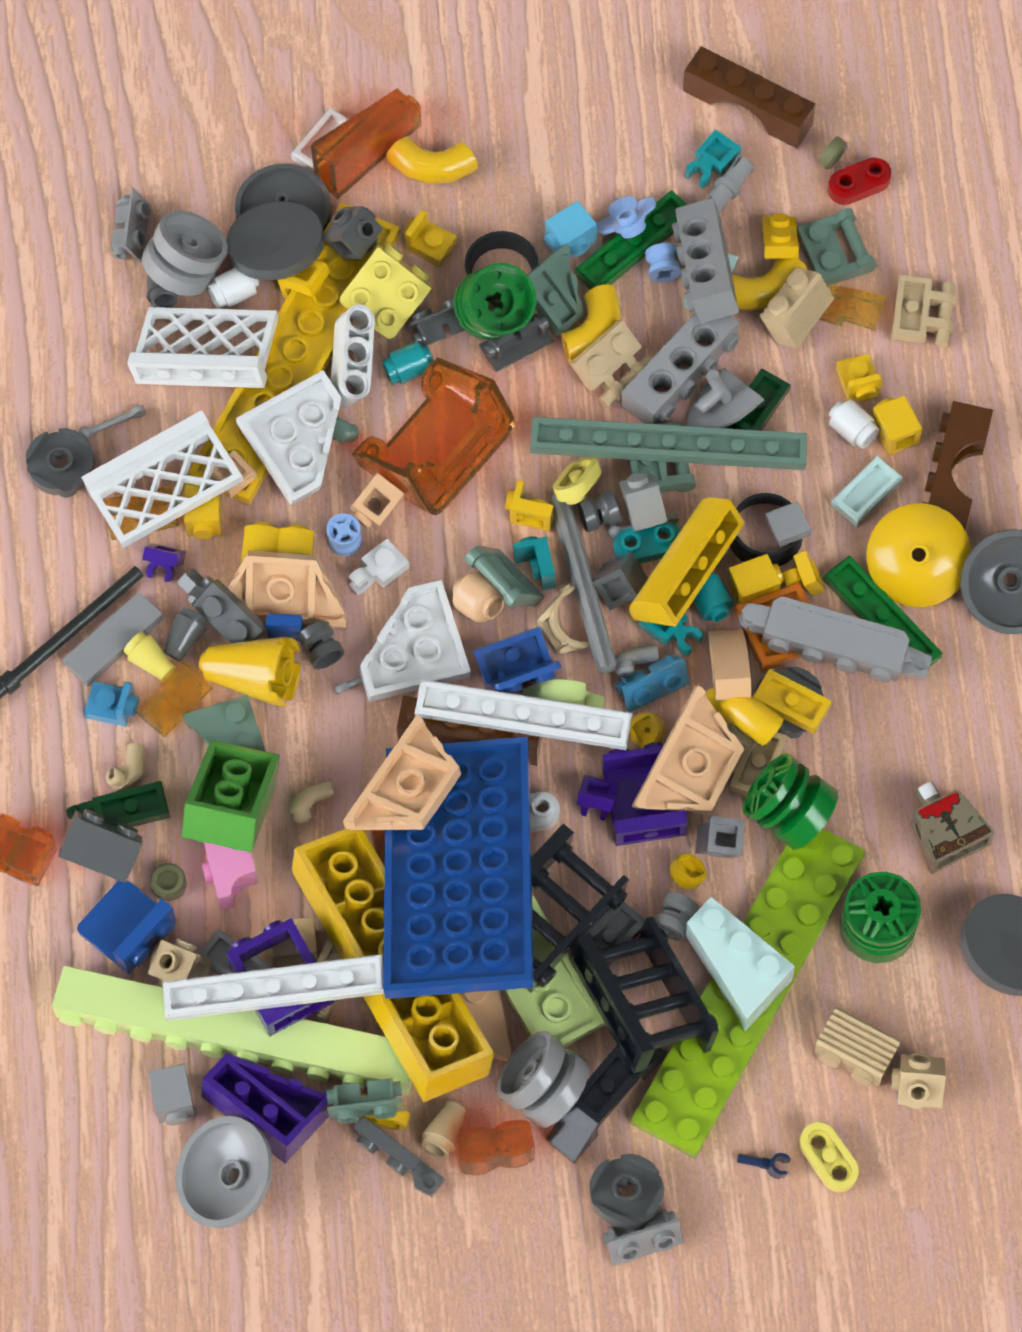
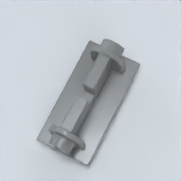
[110,188,151,262]
[602,1210,683,1266]

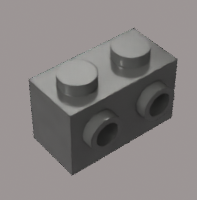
[58,809,142,883]

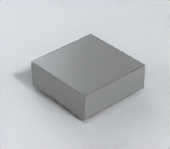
[765,501,811,547]

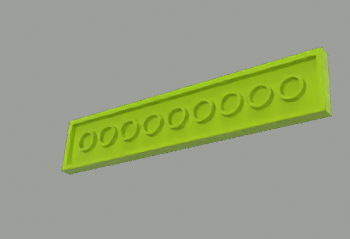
[631,829,866,1159]

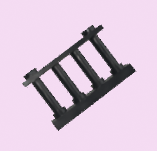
[525,824,629,993]
[569,916,719,1074]

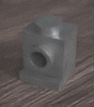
[695,816,745,858]

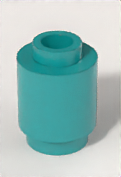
[381,341,434,385]
[693,573,734,622]

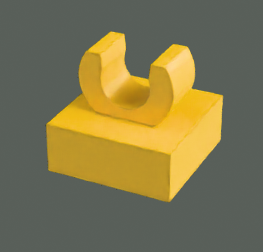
[782,550,826,596]

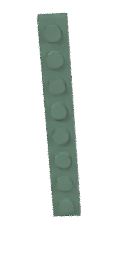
[530,417,808,470]

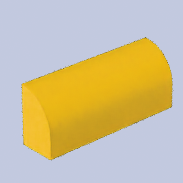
[629,497,745,627]

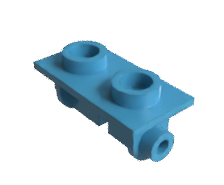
[615,654,690,712]

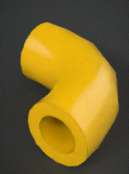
[386,137,479,185]
[732,259,807,311]
[561,284,621,365]
[705,686,784,747]

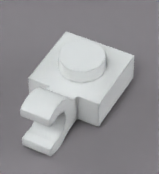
[348,539,409,595]

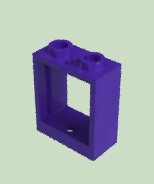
[226,918,335,1037]

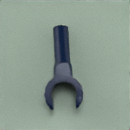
[737,1153,791,1179]

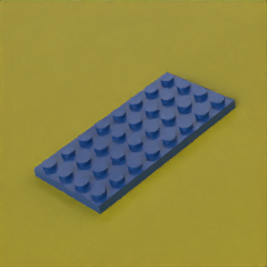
[383,737,534,999]

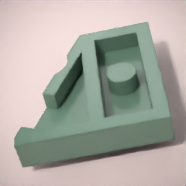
[527,243,585,337]
[183,695,266,752]

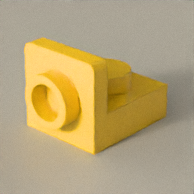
[403,209,457,267]
[277,261,330,298]
[836,353,883,402]
[505,480,553,532]

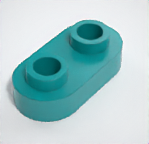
[613,521,680,564]

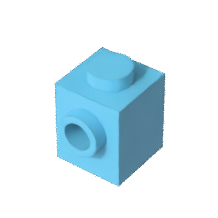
[544,201,597,259]

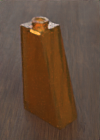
[311,89,422,199]

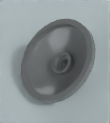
[960,529,1022,634]

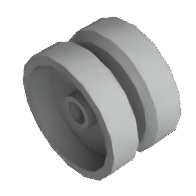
[141,210,228,296]
[497,1031,589,1128]

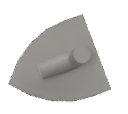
[686,368,764,428]

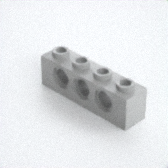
[672,198,739,324]
[621,312,740,424]

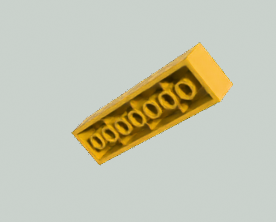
[292,829,494,1102]

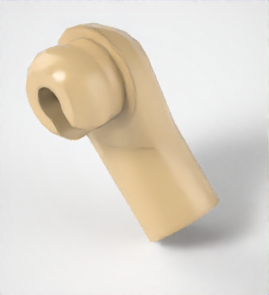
[106,743,144,790]
[290,780,335,824]

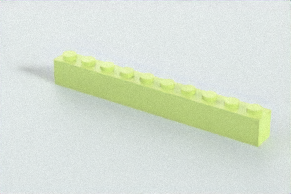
[52,966,412,1098]

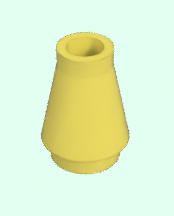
[123,631,176,682]

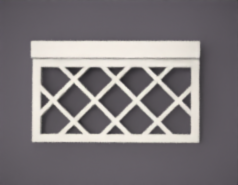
[127,307,279,388]
[81,410,244,548]

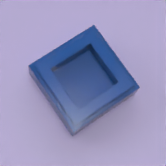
[266,613,304,641]

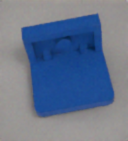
[472,627,562,694]
[77,880,177,974]

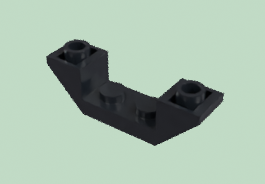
[546,1045,667,1164]

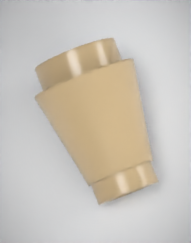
[421,1101,466,1159]

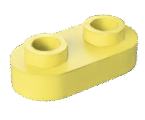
[553,457,602,505]
[799,1122,859,1192]

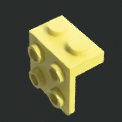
[340,243,432,339]

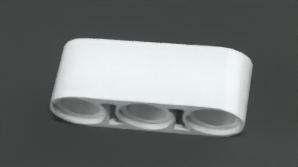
[331,304,375,407]

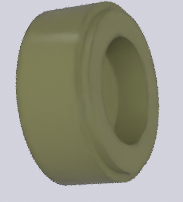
[818,136,848,170]
[150,863,187,901]

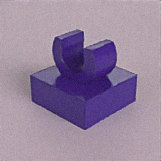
[142,543,186,582]
[576,775,619,820]

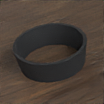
[465,231,538,303]
[730,493,803,567]

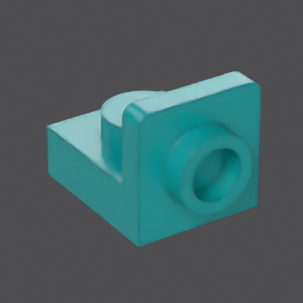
[513,536,556,591]

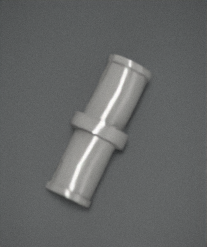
[705,156,754,214]

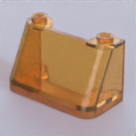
[352,357,514,515]

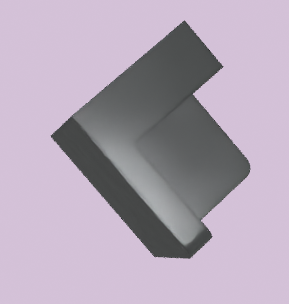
[592,551,648,610]

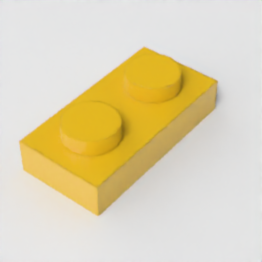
[762,213,799,259]
[753,669,832,735]

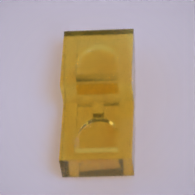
[819,286,887,331]

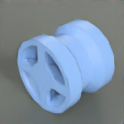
[645,243,681,283]
[326,513,362,556]

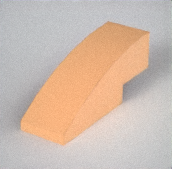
[708,628,751,700]

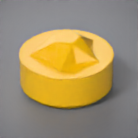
[629,712,666,747]
[669,853,707,890]

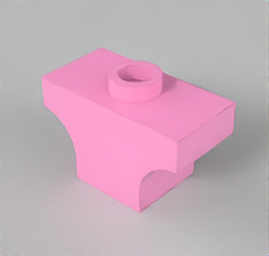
[201,842,258,910]

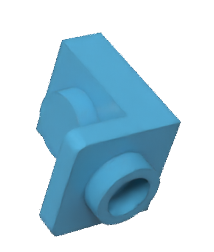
[84,681,139,727]

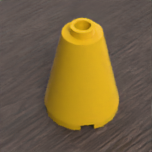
[199,637,301,707]

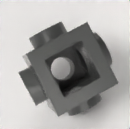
[323,206,383,260]

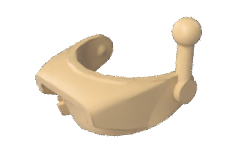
[537,584,591,655]

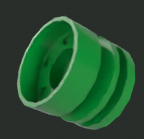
[453,263,537,340]
[743,753,838,850]
[840,871,921,963]

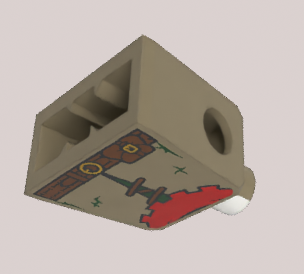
[911,782,994,874]

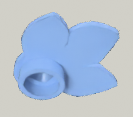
[596,196,656,239]

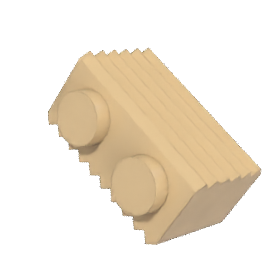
[760,267,835,349]
[814,1007,902,1086]

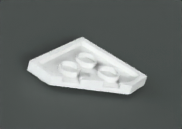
[236,370,342,506]
[360,580,471,702]

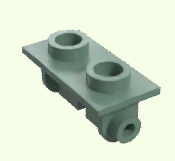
[326,1078,404,1123]

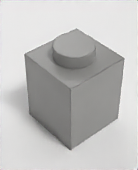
[619,473,667,532]
[148,1064,196,1125]

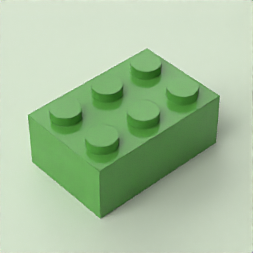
[181,740,280,852]

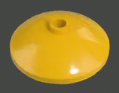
[866,503,971,608]

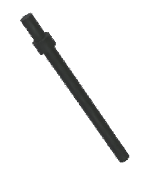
[0,566,144,699]

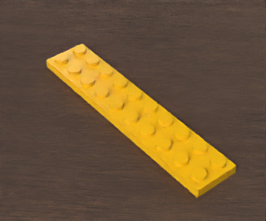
[188,203,401,505]

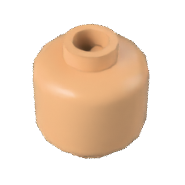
[452,572,504,623]

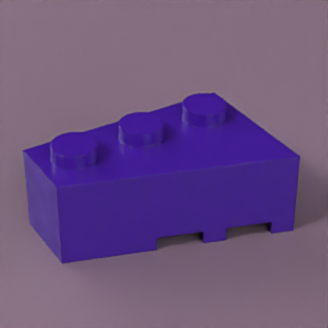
[201,1053,334,1164]

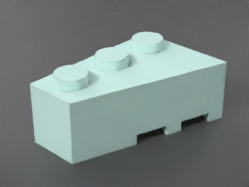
[686,897,795,1032]

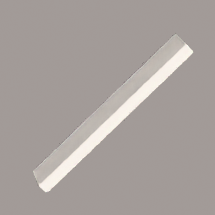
[415,679,632,750]
[163,954,384,1021]

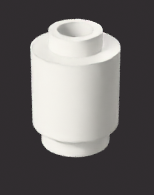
[207,268,259,309]
[829,399,880,449]

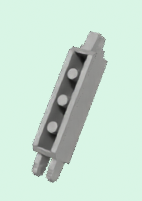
[739,596,932,683]

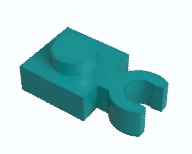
[685,129,742,188]
[638,614,703,656]

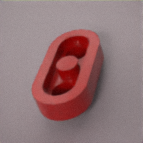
[828,157,891,205]

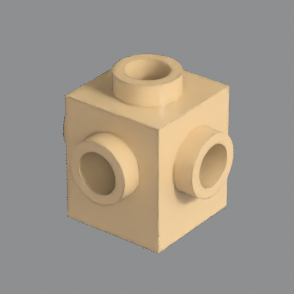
[147,938,213,987]
[891,1053,946,1109]

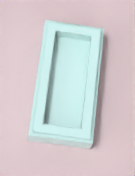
[831,456,903,527]

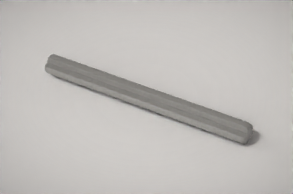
[550,494,617,673]

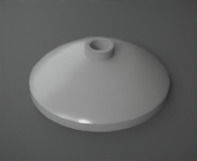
[176,1116,273,1228]

